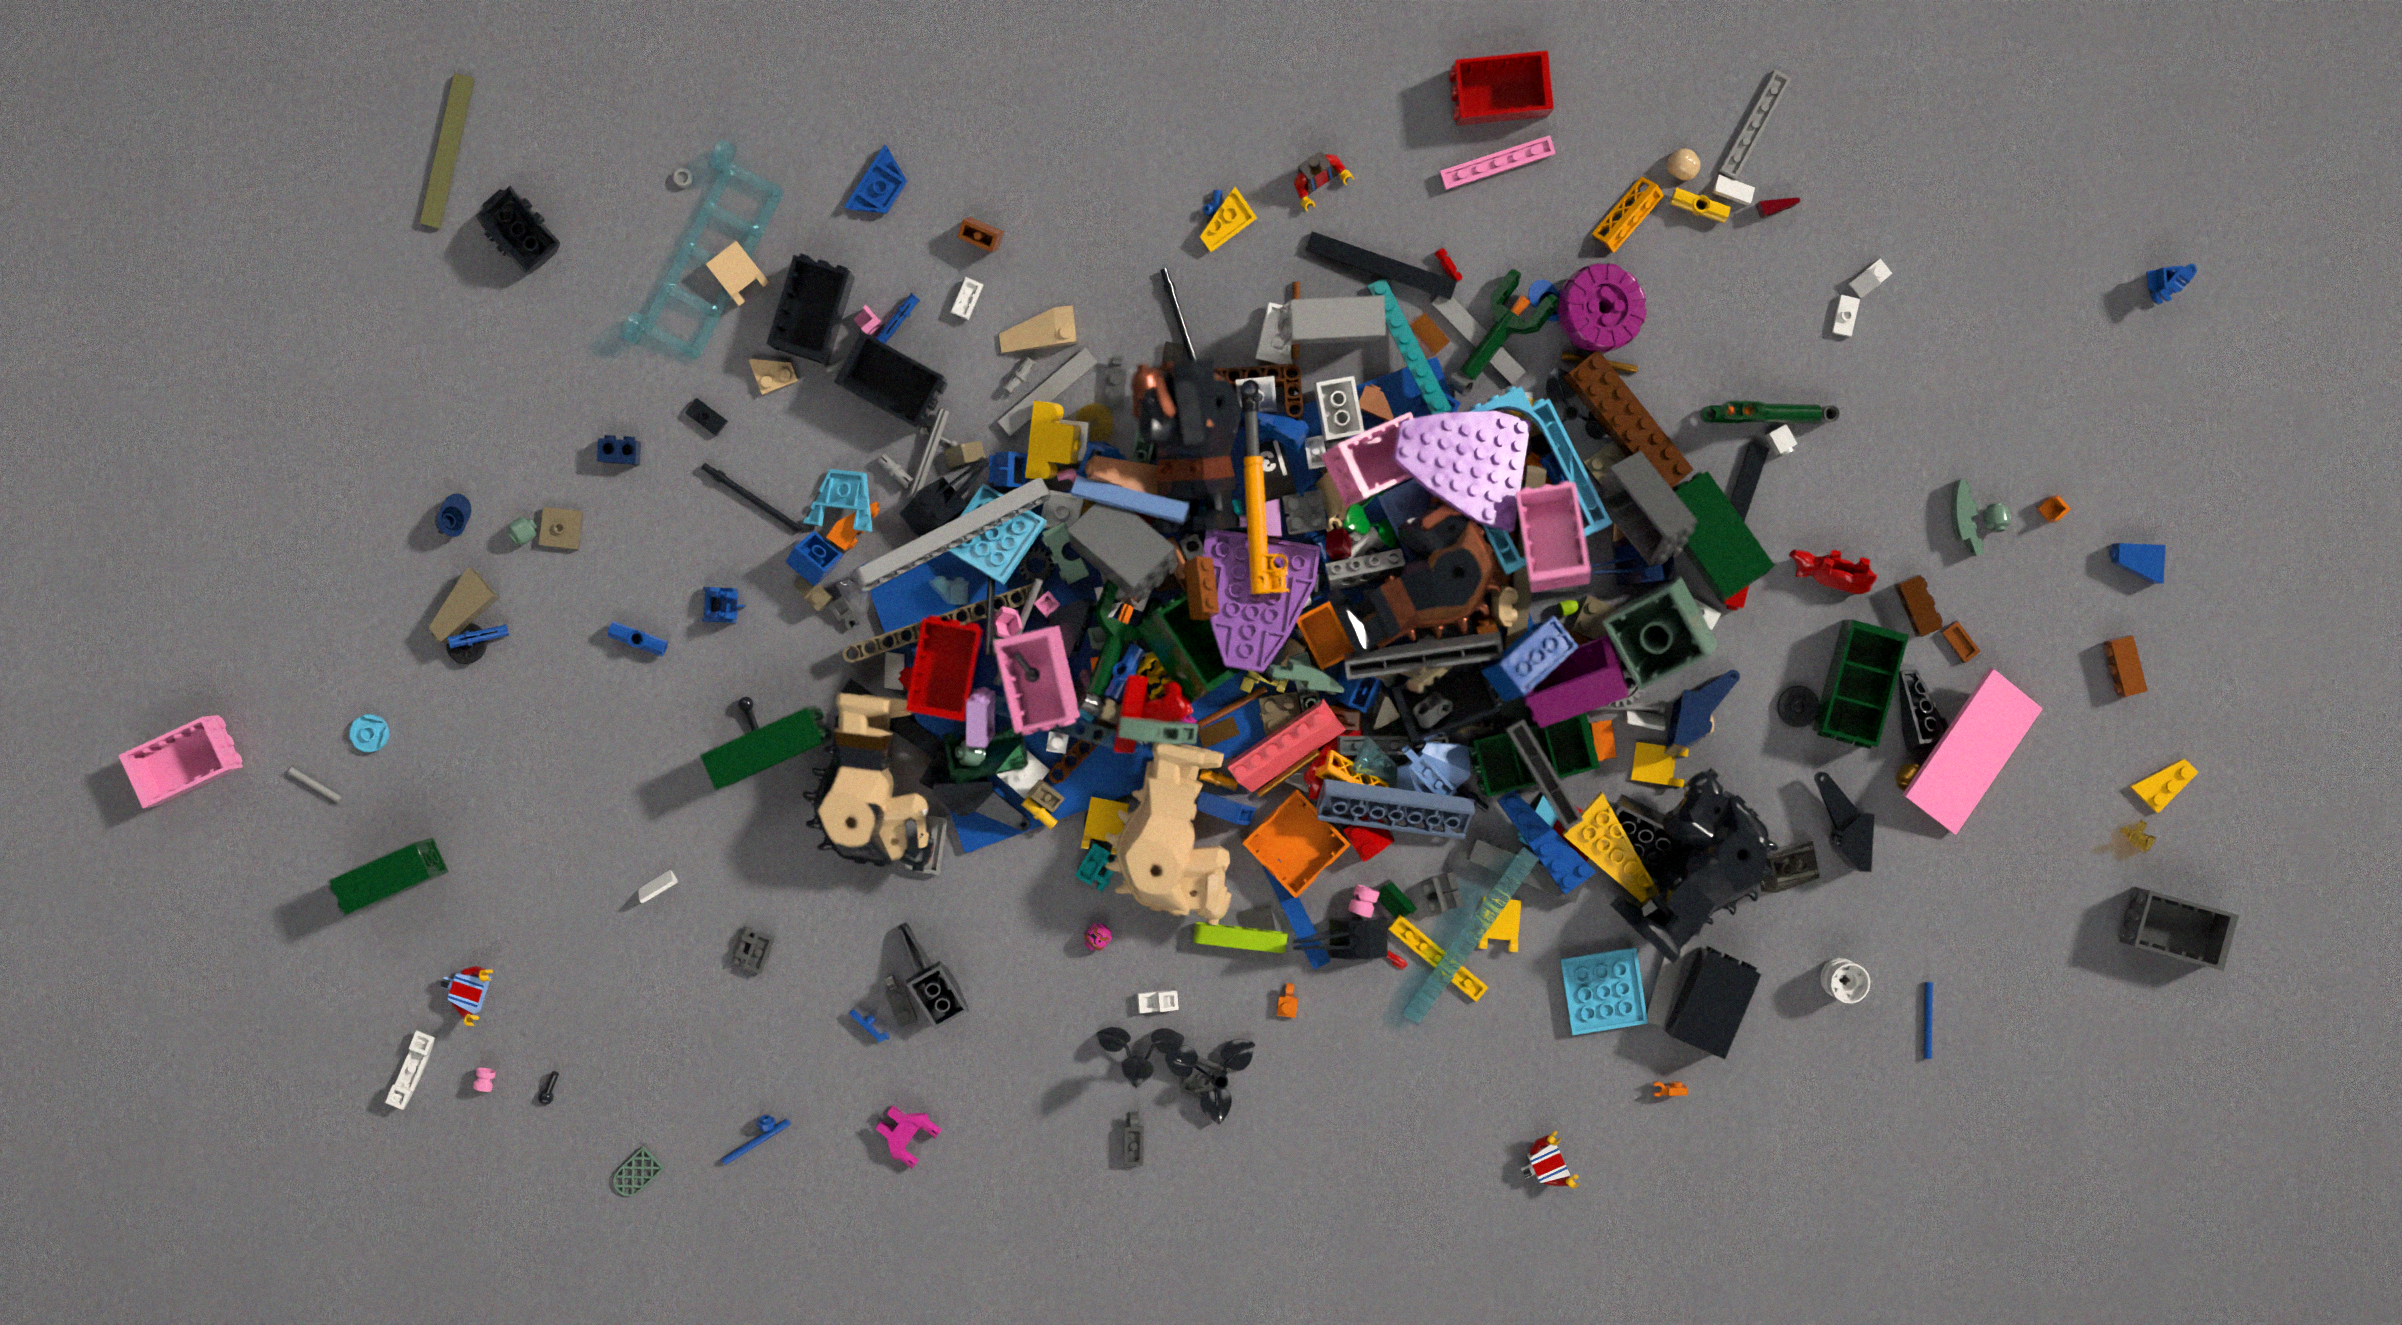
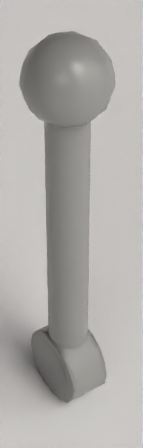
[920,427,957,447]

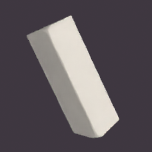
[1712,175,1755,206]
[1624,710,1665,731]
[638,870,678,903]

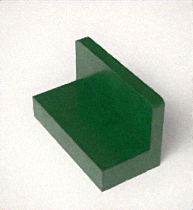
[1377,880,1417,919]

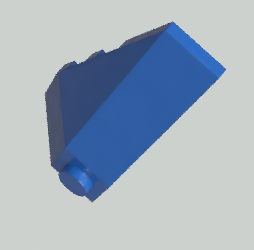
[1240,411,1309,452]

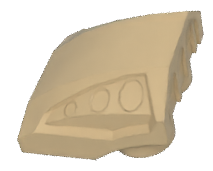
[1490,586,1518,627]

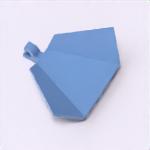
[1396,742,1471,796]

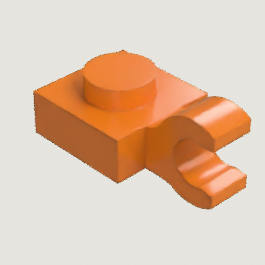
[1276,983,1298,1018]
[1653,1081,1688,1097]

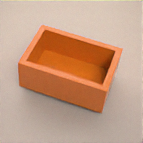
[1296,601,1355,671]

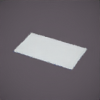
[884,652,905,690]

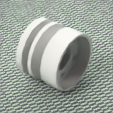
[1820,958,1870,1004]

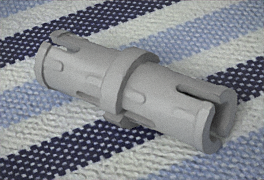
[1003,357,1037,394]
[877,454,914,488]

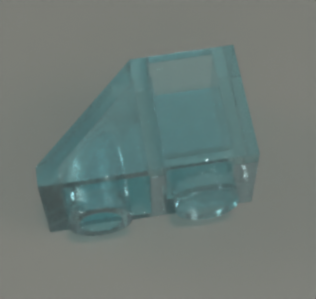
[929,576,970,605]

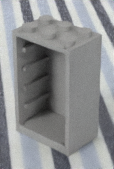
[1280,296,1386,345]

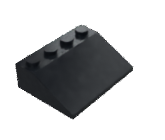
[1612,794,1686,879]

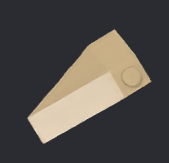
[999,305,1078,353]

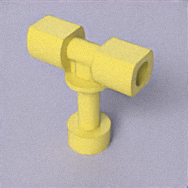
[1240,671,1289,693]

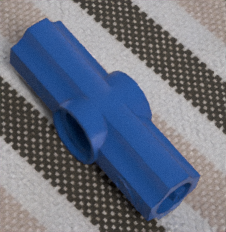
[607,621,668,657]
[1104,644,1145,703]

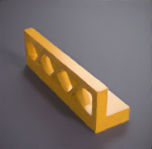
[1591,176,1664,253]
[1315,750,1389,788]

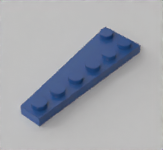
[1497,791,1596,895]

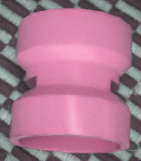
[472,1068,496,1092]

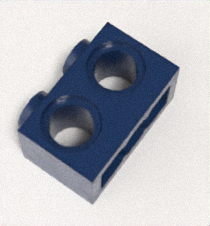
[597,435,641,465]

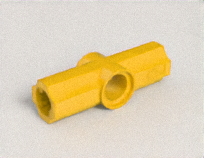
[1670,188,1731,224]

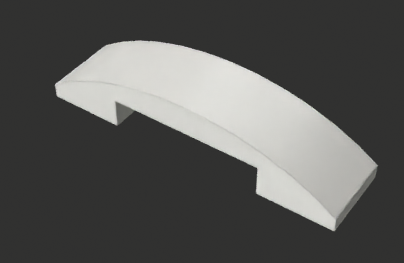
[385,1030,435,1110]

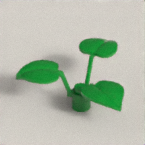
[1343,490,1399,550]

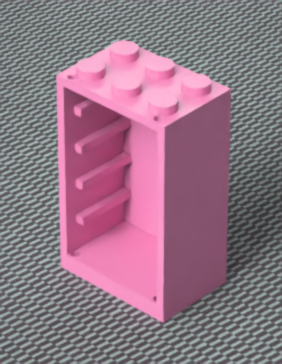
[1321,412,1414,508]
[1516,481,1590,592]
[994,626,1080,735]
[118,715,243,808]

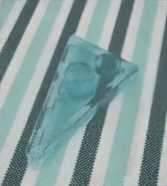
[1352,736,1399,781]

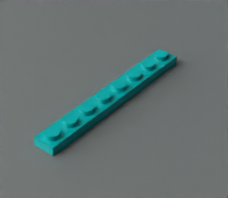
[1367,278,1452,415]

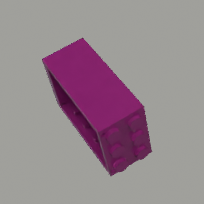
[1523,635,1629,728]

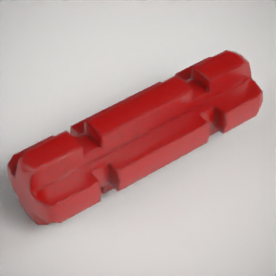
[1435,248,1463,283]

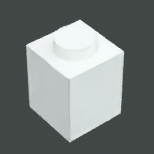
[1765,424,1797,456]
[1046,731,1070,754]

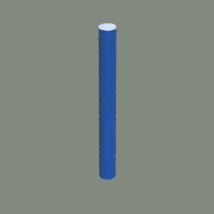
[1924,982,1933,1059]
[722,1118,791,1165]

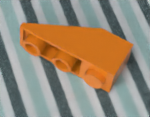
[826,502,880,551]

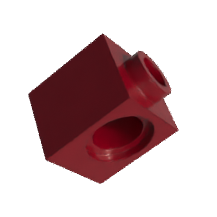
[1325,528,1352,561]

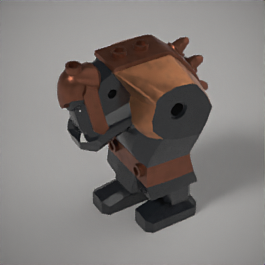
[1131,362,1242,533]
[1327,496,1503,657]

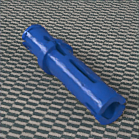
[875,293,920,344]
[447,624,509,649]

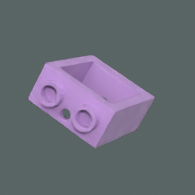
[966,687,996,748]

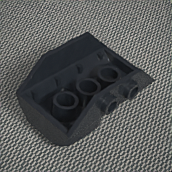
[476,185,560,273]

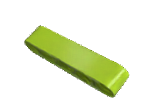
[1193,922,1288,953]

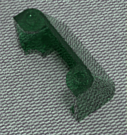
[944,719,1028,784]

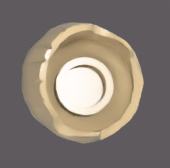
[1666,148,1700,181]

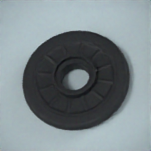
[446,623,487,664]
[1777,685,1819,727]

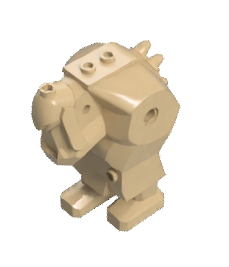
[1105,742,1231,925]

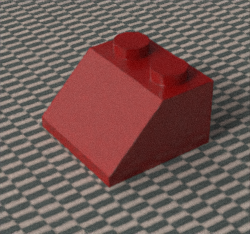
[1342,815,1395,863]

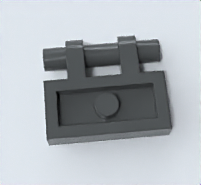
[732,926,775,974]

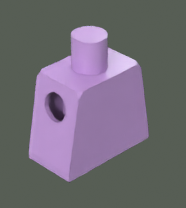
[1239,499,1282,538]

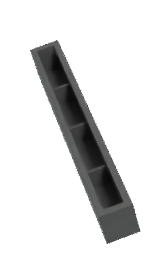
[1344,631,1503,680]

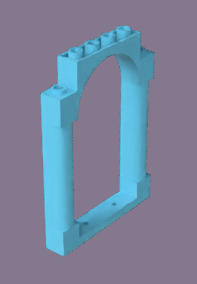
[1469,386,1612,576]

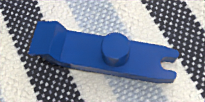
[849,1009,890,1043]

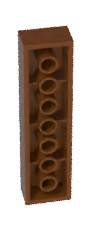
[1563,351,1694,489]

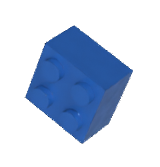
[785,531,843,586]

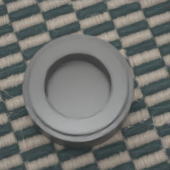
[673,168,693,188]

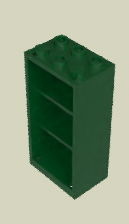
[1674,470,1775,604]
[1812,620,1909,749]
[700,705,832,791]
[1467,712,1600,797]

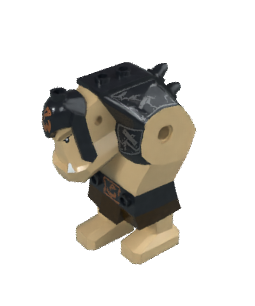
[802,693,934,872]

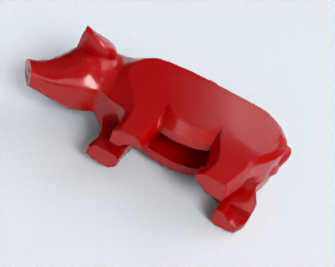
[1789,549,1877,594]
[1115,682,1193,731]
[1303,728,1368,799]

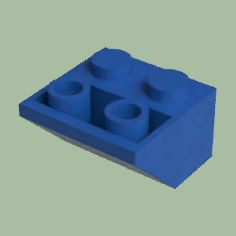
[1329,662,1380,713]

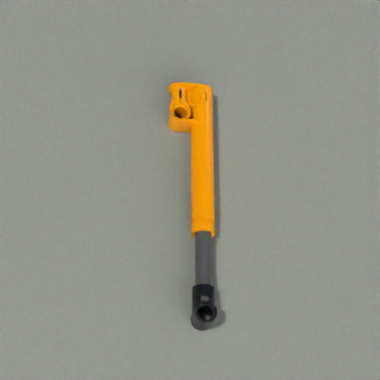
[1240,379,1289,594]

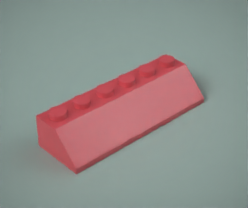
[1228,699,1346,792]

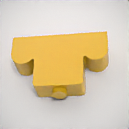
[1025,401,1081,480]

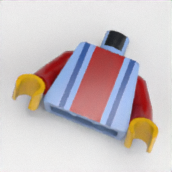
[441,966,493,1027]

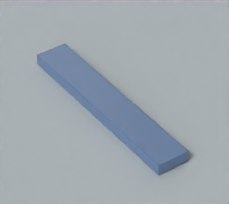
[1071,476,1189,523]

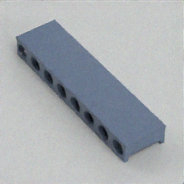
[1315,779,1475,840]

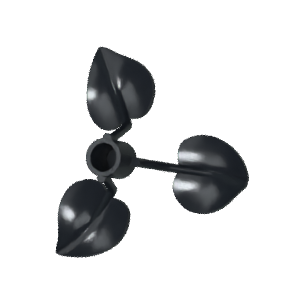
[1531,366,1609,454]
[1096,1027,1184,1089]
[1165,1039,1255,1124]

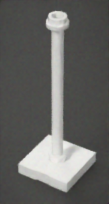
[996,745,1050,799]

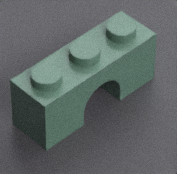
[1042,521,1090,585]

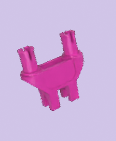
[875,1105,942,1169]

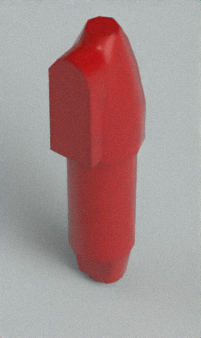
[1386,950,1407,970]

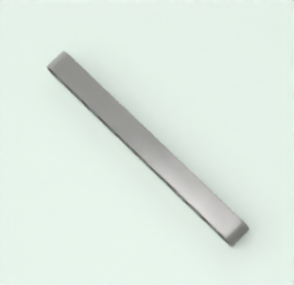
[854,478,1051,591]

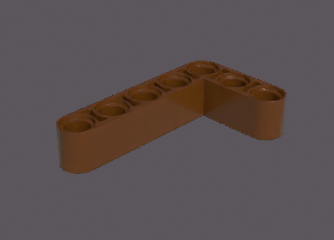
[1214,364,1303,420]

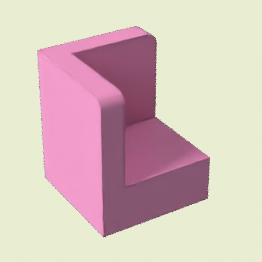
[854,305,883,335]
[1034,591,1062,619]
[993,606,1023,638]

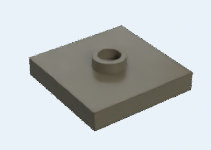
[539,507,583,550]

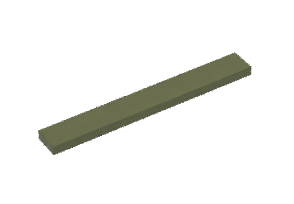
[420,73,475,229]

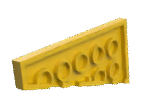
[1562,791,1654,903]

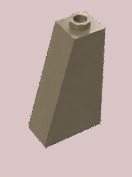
[428,567,499,644]

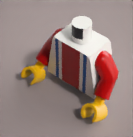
[1521,1131,1580,1189]

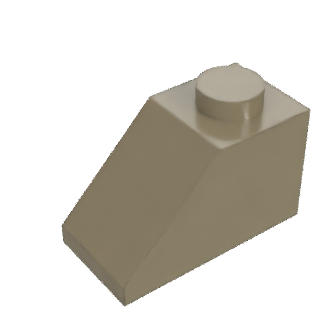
[794,576,835,612]

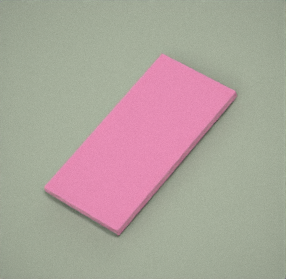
[1902,668,2043,835]

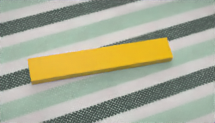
[1388,915,1488,1002]

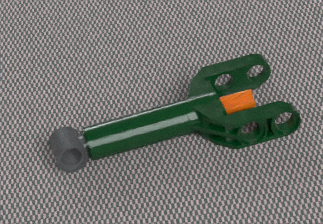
[1448,269,1560,396]
[1700,401,1840,424]
[1078,579,1161,716]

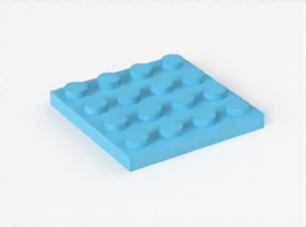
[948,483,1047,585]
[1560,947,1648,1035]

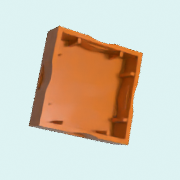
[1241,789,1351,898]

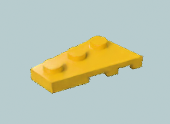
[1199,186,1257,252]
[2129,759,2198,813]

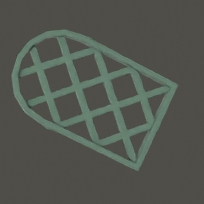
[613,1146,665,1196]

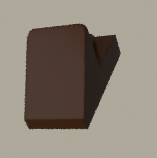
[1329,703,1360,731]

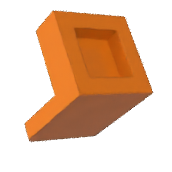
[2036,495,2071,523]

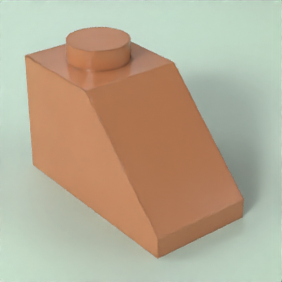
[1359,384,1394,422]

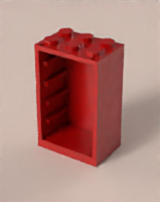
[1448,50,1554,126]
[906,615,983,721]

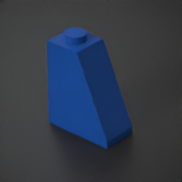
[2109,543,2166,584]
[1196,791,1256,826]

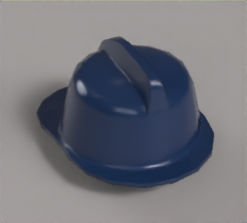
[435,494,472,537]

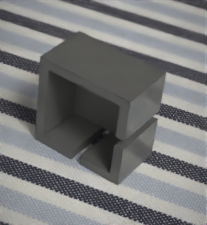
[1282,490,1327,536]

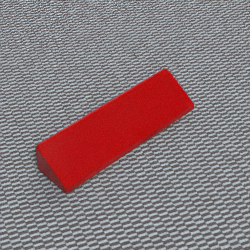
[1113,674,1148,753]

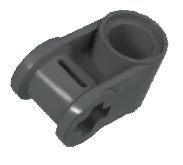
[1413,692,1452,728]

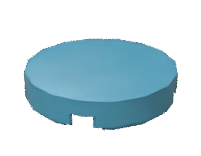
[349,714,390,752]

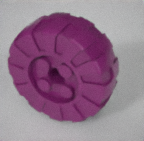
[1556,263,1647,353]

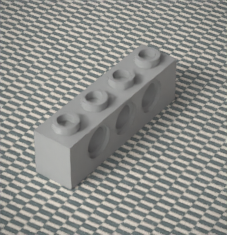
[1325,548,1405,591]

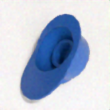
[1528,279,1560,322]

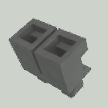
[1422,870,1465,912]

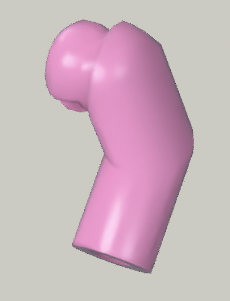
[1057,468,1084,483]

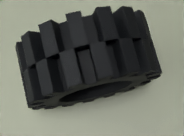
[1019,548,1054,582]

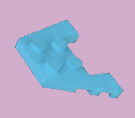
[803,469,872,532]

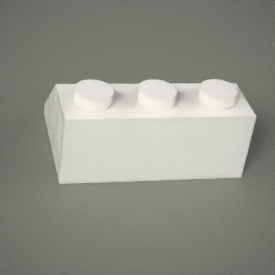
[1313,376,1364,442]

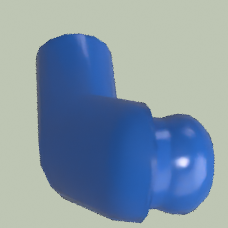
[1203,190,1222,216]

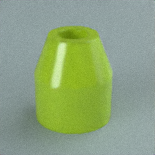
[1557,600,1579,617]

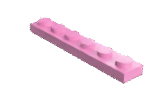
[1439,135,1556,191]

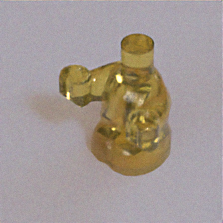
[2120,820,2156,853]

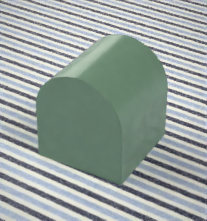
[1602,576,1719,690]

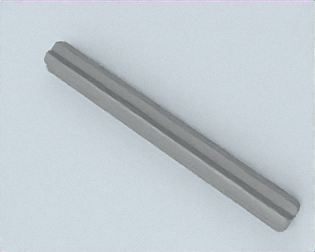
[908,408,949,499]

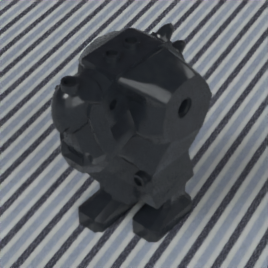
[1610,768,1779,964]

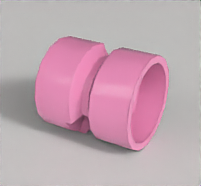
[1348,884,1380,918]

